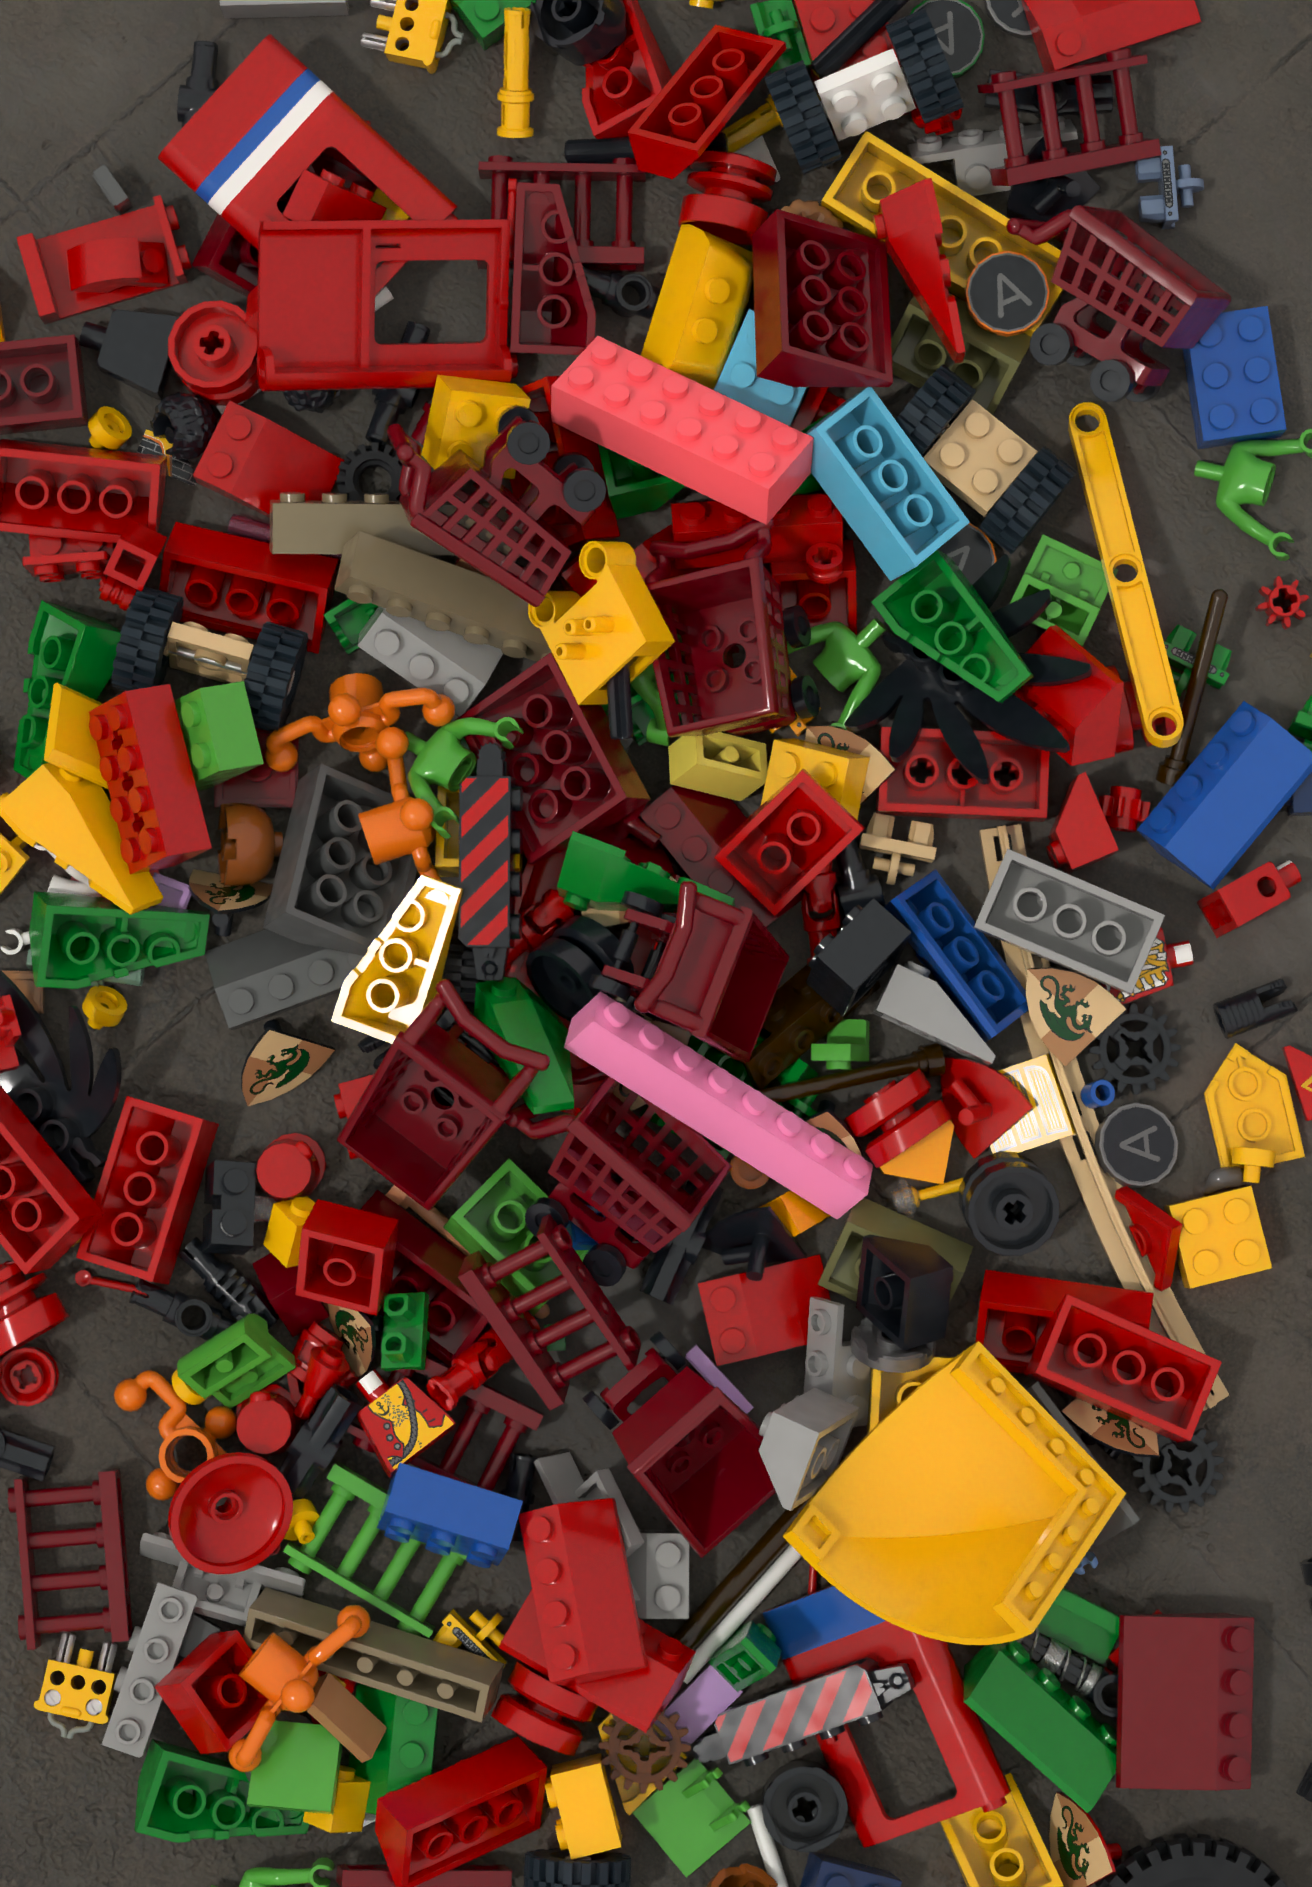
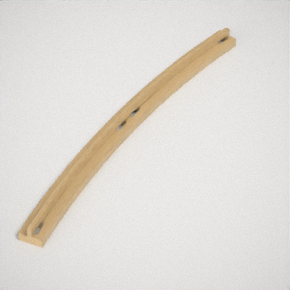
[979,824,1229,1412]

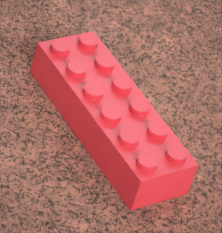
[551,336,814,525]

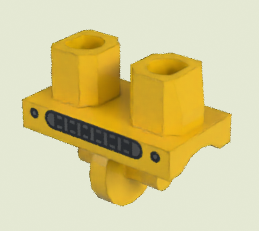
[433,1609,507,1669]

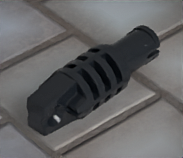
[178,1237,280,1330]

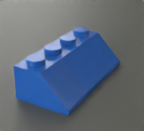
[1137,701,1312,890]
[884,869,1028,1042]

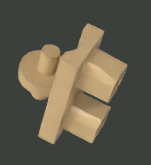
[859,813,937,885]

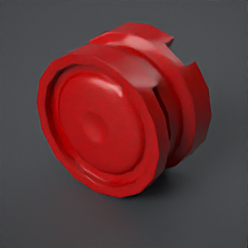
[0,1346,60,1407]

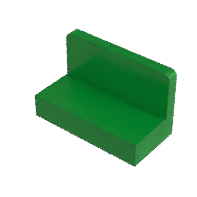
[1035,1587,1120,1664]

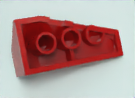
[582,0,673,139]

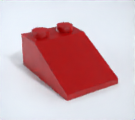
[193,400,344,518]
[714,768,865,916]
[697,1254,831,1366]

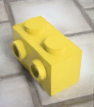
[668,732,768,801]

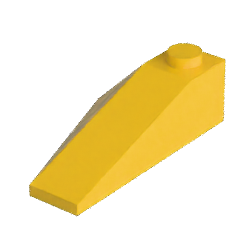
[0,763,164,915]
[331,875,463,1044]

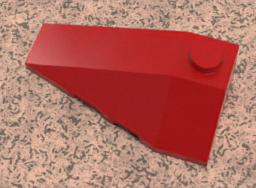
[1021,0,1201,72]
[873,178,966,364]

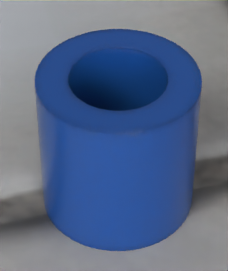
[1080,1080,1115,1109]

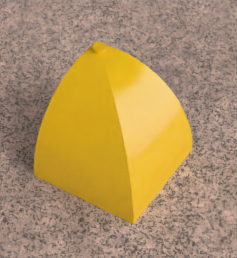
[783,1341,1126,1645]

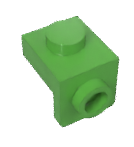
[811,1019,869,1070]

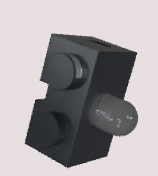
[202,1160,277,1255]

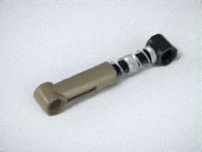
[1016,1628,1118,1717]

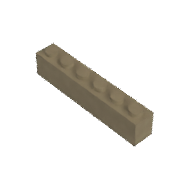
[269,492,523,556]
[334,531,551,662]
[243,1587,504,1723]

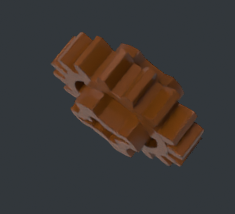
[598,1709,691,1793]

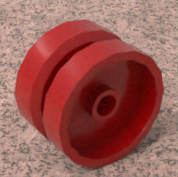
[168,300,260,406]
[843,1068,952,1169]
[491,1660,598,1756]

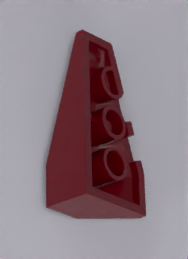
[510,182,596,355]

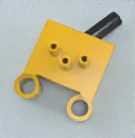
[528,541,675,740]

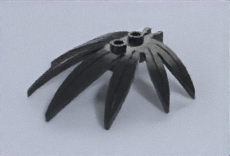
[844,554,1092,784]
[0,970,122,1184]

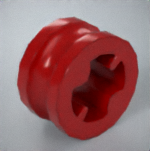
[806,542,843,584]

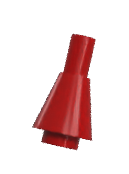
[294,1345,350,1420]

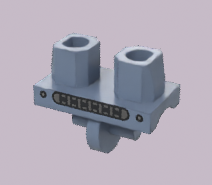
[1135,145,1204,229]

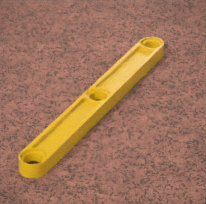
[1068,402,1184,748]

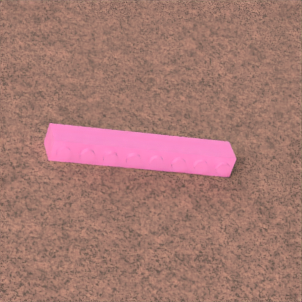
[564,991,873,1220]

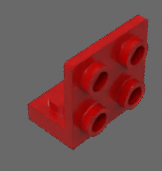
[22,534,115,583]

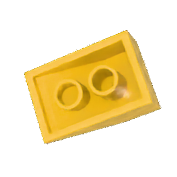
[940,1773,1064,1887]

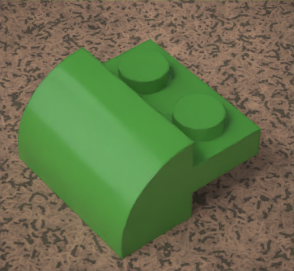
[1009,534,1119,647]
[177,1314,296,1409]

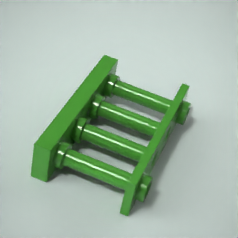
[283,1461,467,1638]

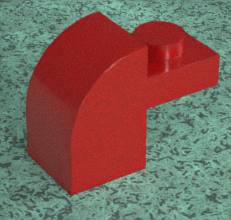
[67,237,168,293]

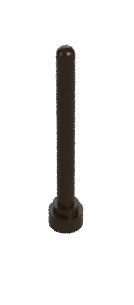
[1155,589,1228,786]
[758,1042,946,1103]

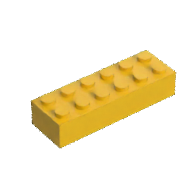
[821,131,1064,337]

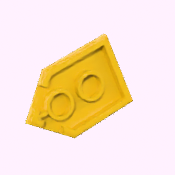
[44,683,108,789]
[1204,1043,1305,1168]

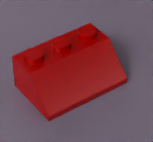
[1013,625,1124,766]

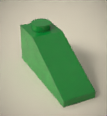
[708,1620,782,1692]

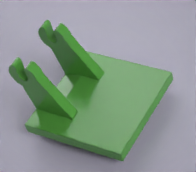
[633,1758,751,1878]

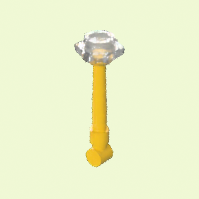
[891,1177,964,1218]

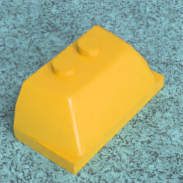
[640,224,753,390]

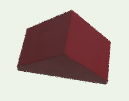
[252,1253,329,1337]

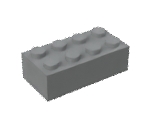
[974,849,1165,995]

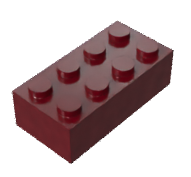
[0,334,88,435]

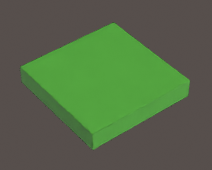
[247,1720,343,1814]

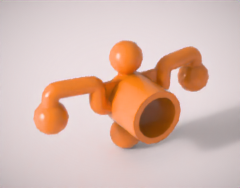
[265,673,456,772]
[358,727,459,913]
[114,1370,236,1501]
[228,1605,371,1772]

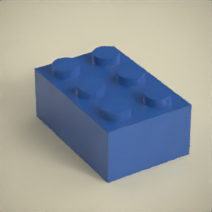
[1182,306,1287,449]
[377,1463,523,1568]

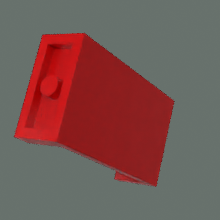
[16,195,192,324]

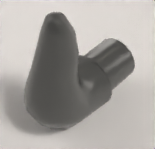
[1202,1166,1254,1195]

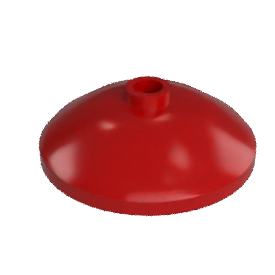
[168,1452,293,1574]

